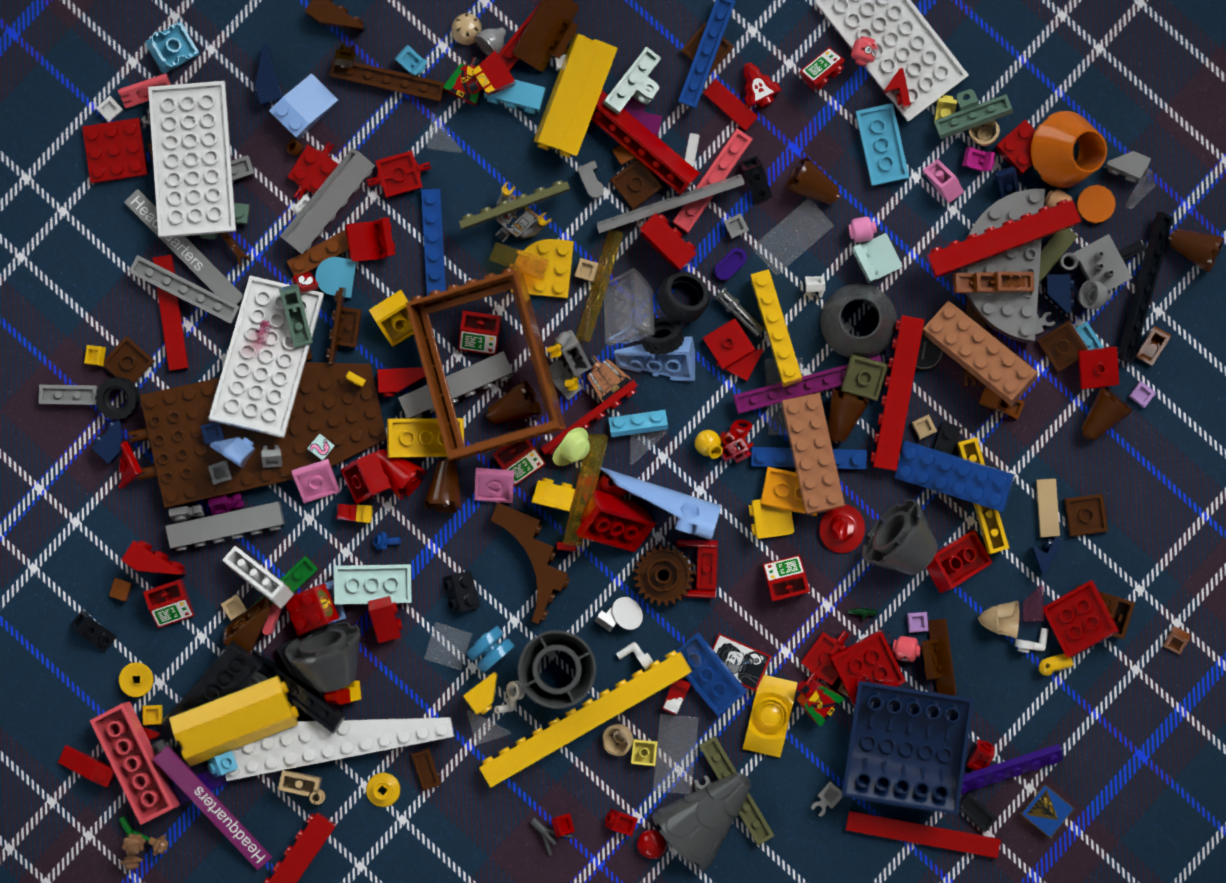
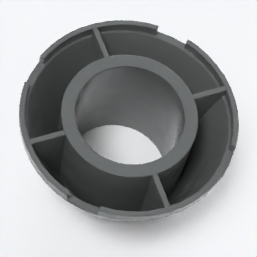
[820,283,897,359]
[862,499,938,575]
[285,622,361,692]
[518,630,596,708]

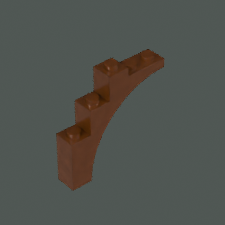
[491,503,570,624]

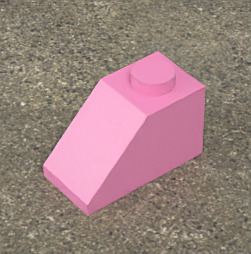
[923,159,964,203]

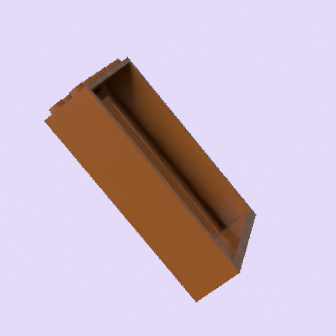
[406,268,566,461]

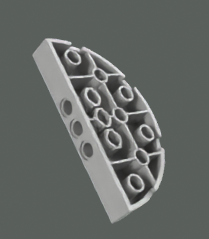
[961,189,1045,344]

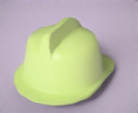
[552,427,590,466]

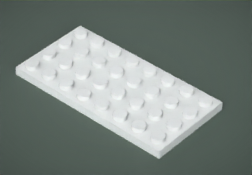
[815,0,969,122]
[148,81,236,238]
[209,276,324,438]

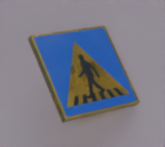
[1020,784,1075,839]

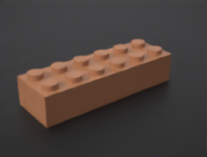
[923,300,1037,407]
[781,393,845,516]

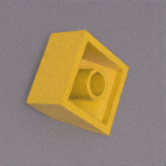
[369,290,414,347]
[532,478,576,512]
[463,672,498,715]

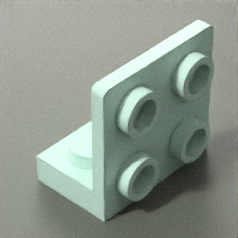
[852,233,902,284]

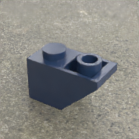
[1045,274,1074,314]
[92,420,124,464]

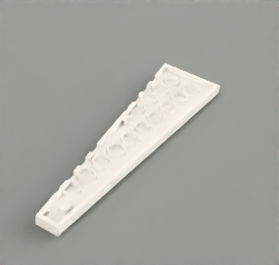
[225,717,454,781]

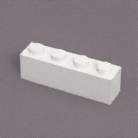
[223,546,294,608]

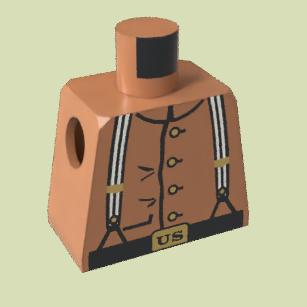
[587,356,631,402]

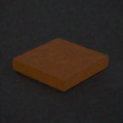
[681,22,734,76]
[610,159,663,210]
[1037,320,1089,372]
[103,335,156,384]
[1064,493,1108,537]

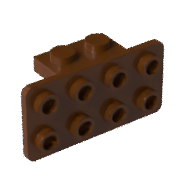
[513,0,579,71]

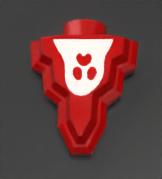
[744,62,782,108]

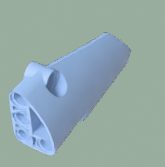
[596,466,721,540]

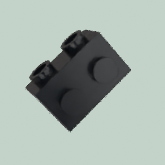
[443,570,481,614]

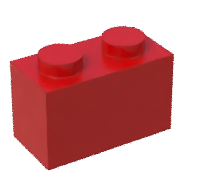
[368,596,403,643]

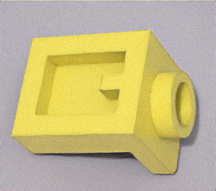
[934,95,957,123]

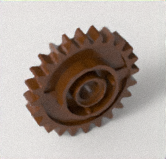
[633,545,695,606]

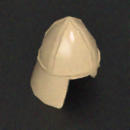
[978,600,1020,638]

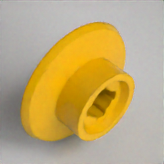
[119,662,153,697]
[366,773,400,807]

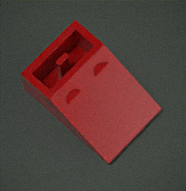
[121,540,188,575]

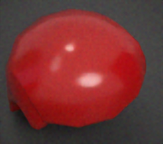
[599,473,628,497]
[637,829,668,859]

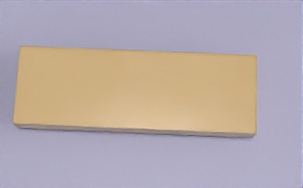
[1036,479,1060,537]

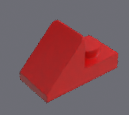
[883,68,911,109]

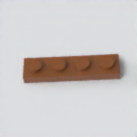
[287,230,349,276]

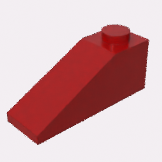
[377,367,426,397]
[58,745,116,787]

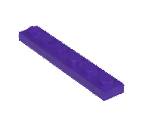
[961,744,1063,795]

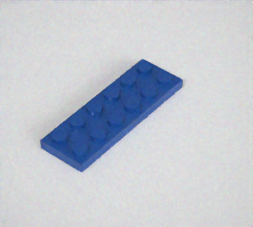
[895,441,1015,512]

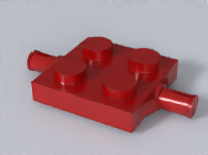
[287,142,339,200]
[367,151,431,198]
[800,630,850,686]

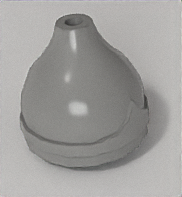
[475,27,506,56]
[1079,280,1111,309]

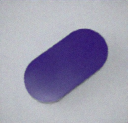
[714,248,747,281]

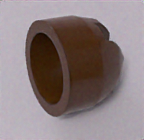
[287,139,304,156]

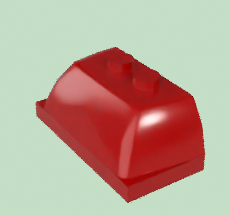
[576,490,656,552]

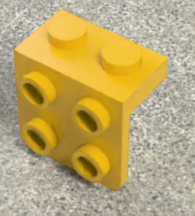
[748,499,794,539]

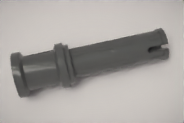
[714,287,765,337]

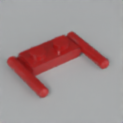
[676,539,718,598]

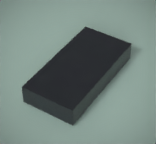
[959,792,998,833]

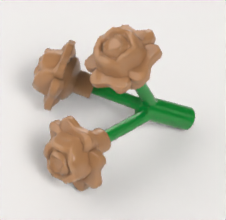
[119,816,169,870]

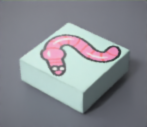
[308,434,335,461]

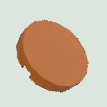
[1076,185,1116,224]

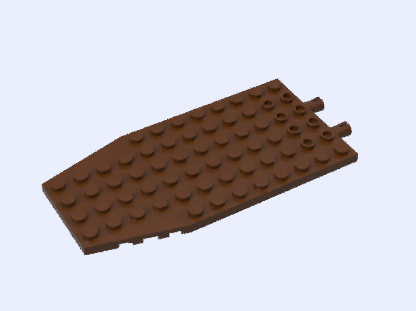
[128,362,387,508]

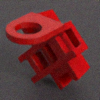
[719,419,754,463]

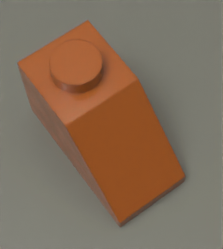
[979,386,1025,419]

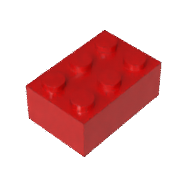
[639,213,697,272]

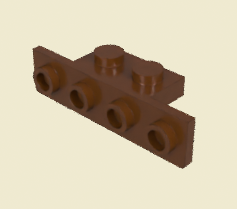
[326,287,362,364]
[921,618,957,695]

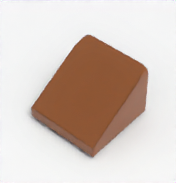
[612,145,636,166]
[109,578,133,602]
[1163,626,1190,655]

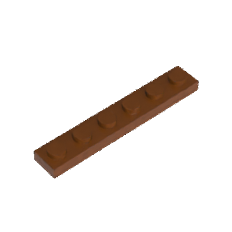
[329,57,445,102]

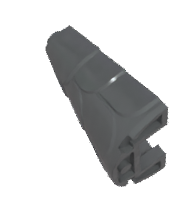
[652,772,751,870]

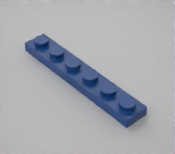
[678,0,736,109]
[421,189,446,296]
[751,447,867,470]

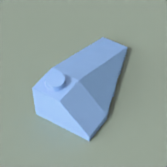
[614,337,695,381]
[210,437,255,469]

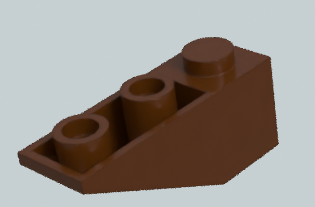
[304,0,366,32]

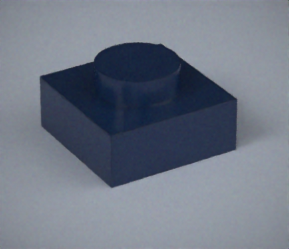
[200,422,224,445]

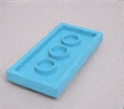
[855,103,909,186]

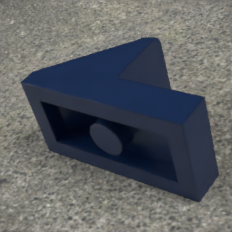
[994,166,1020,199]
[1031,536,1062,574]

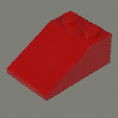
[926,530,993,593]

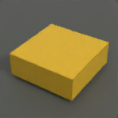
[84,345,106,366]
[346,371,366,388]
[142,705,163,725]

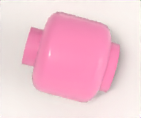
[848,216,877,243]

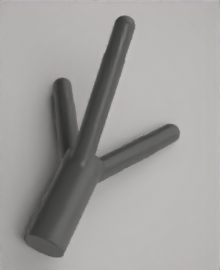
[530,818,573,856]

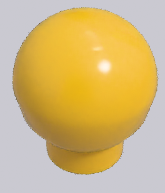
[695,430,723,459]

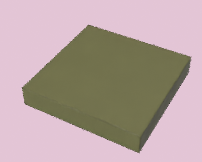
[840,354,889,401]

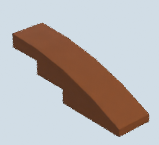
[953,271,1034,293]

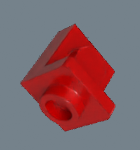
[966,739,995,771]
[605,808,638,837]

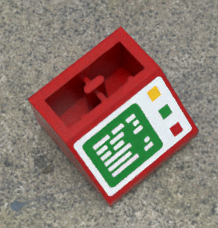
[799,47,845,91]
[458,310,502,355]
[492,440,546,486]
[762,555,810,601]
[143,579,195,628]

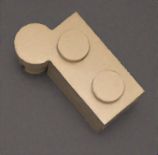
[278,770,326,805]

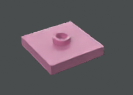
[291,459,340,503]
[474,468,514,503]

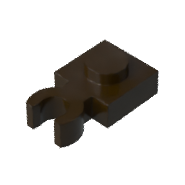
[334,43,356,68]

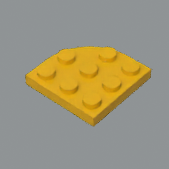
[511,239,574,299]

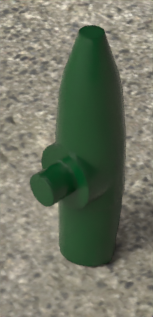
[847,608,877,619]

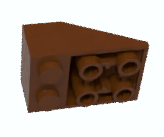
[1076,585,1135,639]

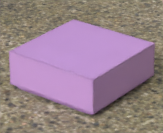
[1129,381,1156,408]
[907,612,928,633]

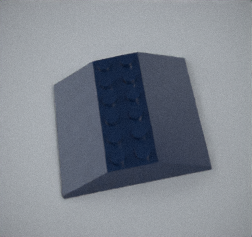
[842,681,974,815]

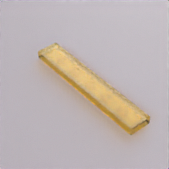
[576,230,623,342]
[563,433,608,547]

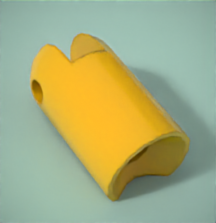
[1039,653,1073,676]

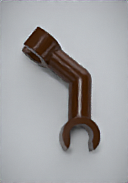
[220,232,250,267]

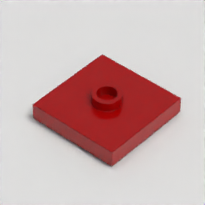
[703,318,755,370]
[1078,346,1119,389]

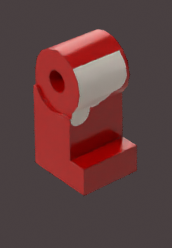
[662,679,691,716]

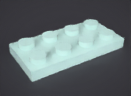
[333,564,412,604]

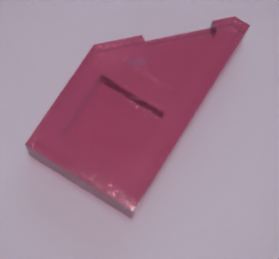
[256,320,271,345]
[1023,585,1044,622]

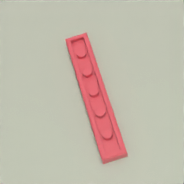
[672,129,753,233]

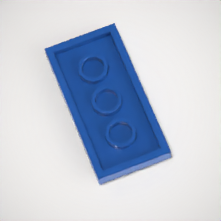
[676,632,748,716]

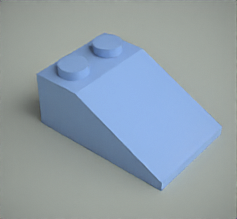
[269,73,339,141]

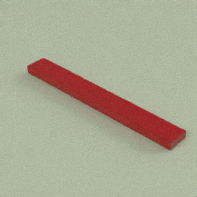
[845,811,1001,858]

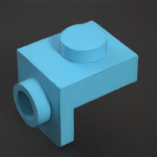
[395,45,427,76]
[207,751,238,778]

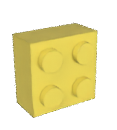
[631,739,657,766]

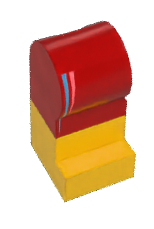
[336,504,373,523]
[324,680,361,704]

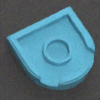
[316,257,356,298]

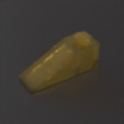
[489,242,550,281]

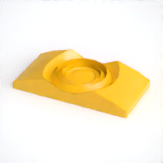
[743,675,797,758]

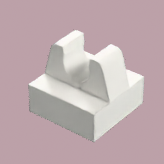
[805,276,825,298]
[595,607,617,632]

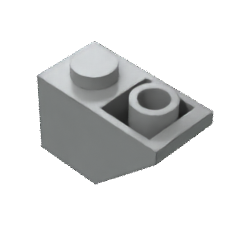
[1104,151,1151,183]

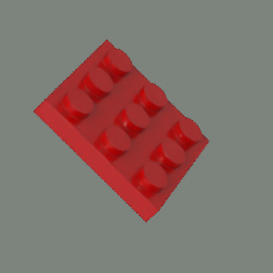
[82,118,148,184]
[1042,580,1119,659]
[830,630,906,706]

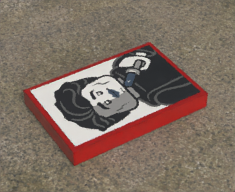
[712,633,772,692]

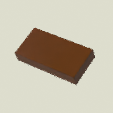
[411,748,442,791]

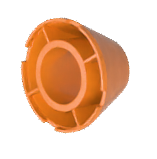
[1031,111,1107,188]

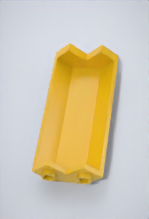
[533,34,618,158]
[169,676,299,767]

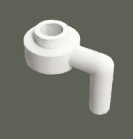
[1014,628,1049,653]
[616,642,653,671]
[494,681,525,714]

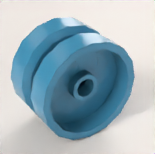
[466,626,515,673]

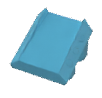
[145,22,199,74]

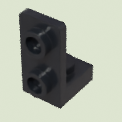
[739,156,772,203]
[70,609,117,651]

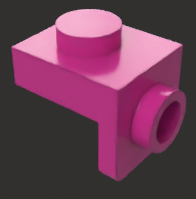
[962,147,995,172]

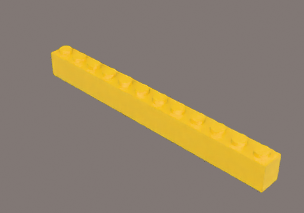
[479,650,692,788]

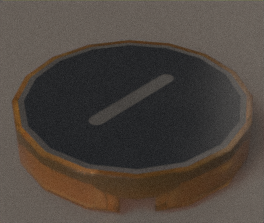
[916,332,943,370]

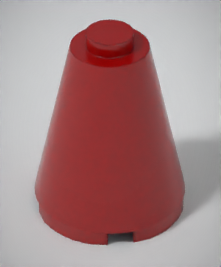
[375,449,426,500]

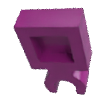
[208,493,244,515]

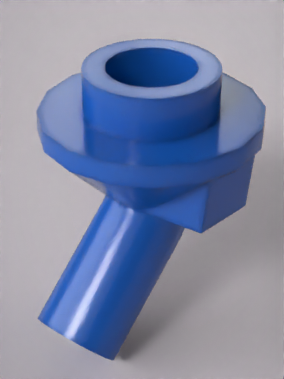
[373,531,401,550]

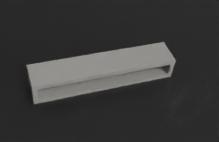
[280,148,375,254]
[398,351,514,419]
[165,501,285,552]

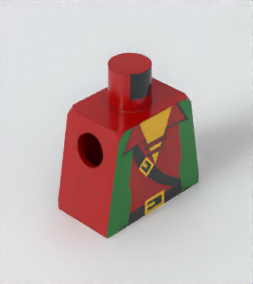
[443,57,482,107]
[797,680,844,727]

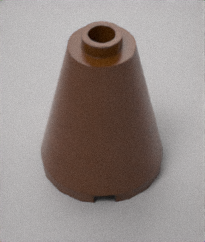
[785,156,840,204]
[1168,228,1224,273]
[486,380,542,425]
[1081,387,1132,441]
[828,389,869,444]
[424,458,462,513]

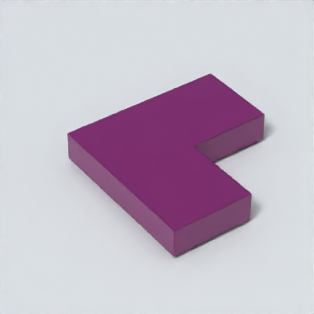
[625,97,662,136]

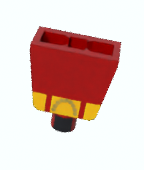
[467,51,516,96]

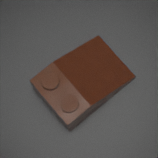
[223,596,271,652]

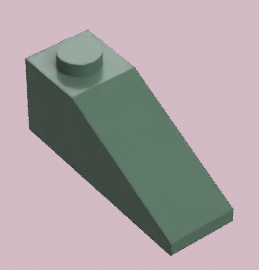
[279,284,313,347]

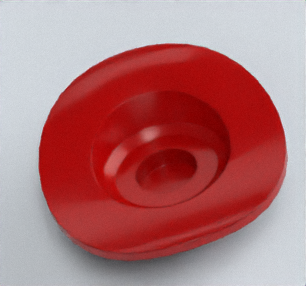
[820,504,865,553]

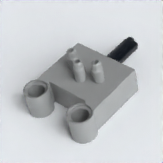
[1058,234,1146,304]

